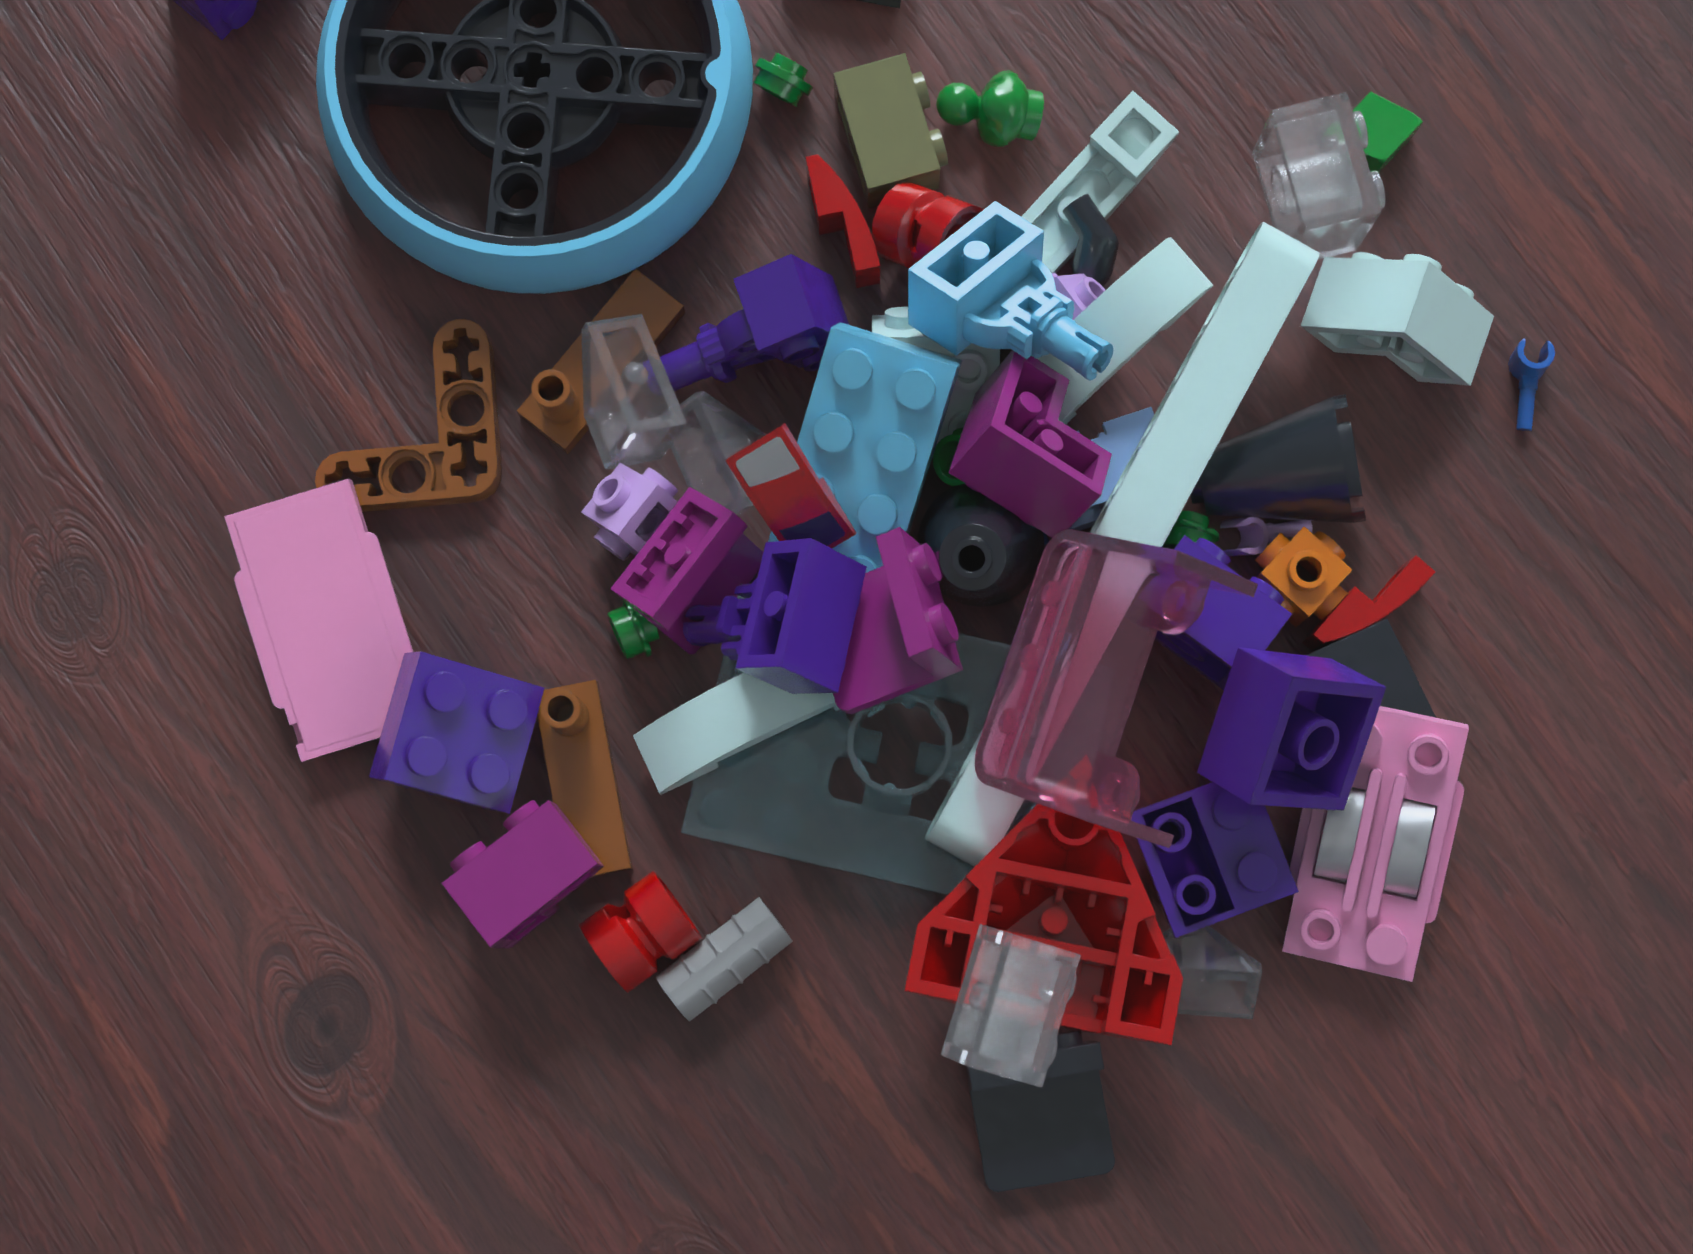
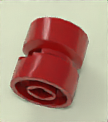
[872,181,984,268]
[579,871,703,993]

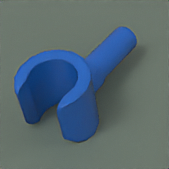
[1508,338,1555,431]

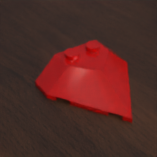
[904,755,1183,1046]

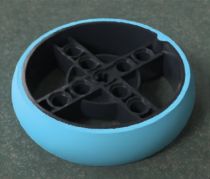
[316,0,753,294]

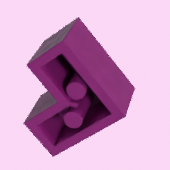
[949,350,1112,541]
[442,800,604,949]

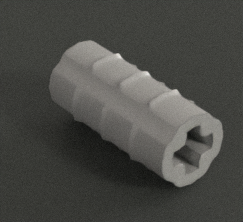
[656,897,793,1022]

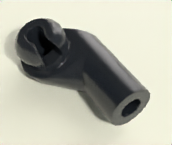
[1062,194,1119,287]

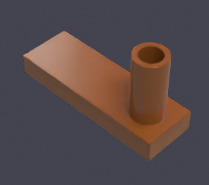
[517,269,685,454]
[537,680,633,877]

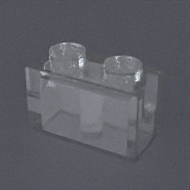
[941,924,1081,1087]

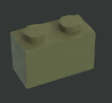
[833,53,948,208]

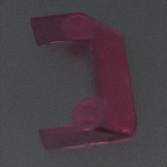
[974,529,1258,848]

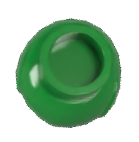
[936,70,1044,147]

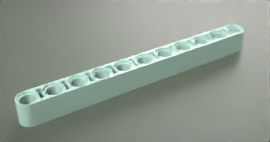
[925,222,1320,867]

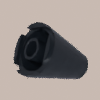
[1190,394,1366,523]
[917,485,1044,607]

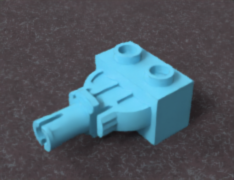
[908,201,1114,381]

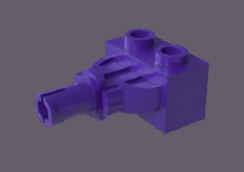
[649,254,849,395]
[683,538,867,694]

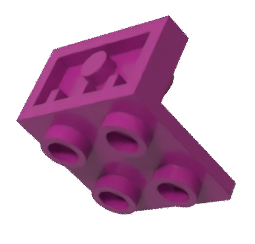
[611,487,763,655]

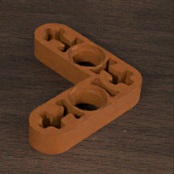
[315,319,502,512]

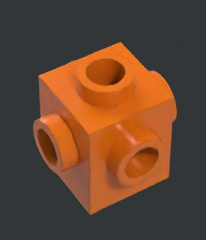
[1254,526,1352,627]

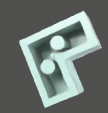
[1301,252,1494,386]

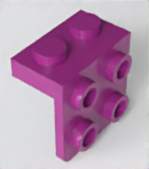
[833,527,963,714]

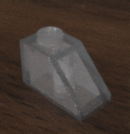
[582,314,687,470]

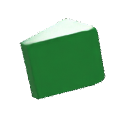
[1328,92,1423,178]

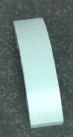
[1021,91,1179,274]
[1036,237,1214,424]
[633,673,839,795]

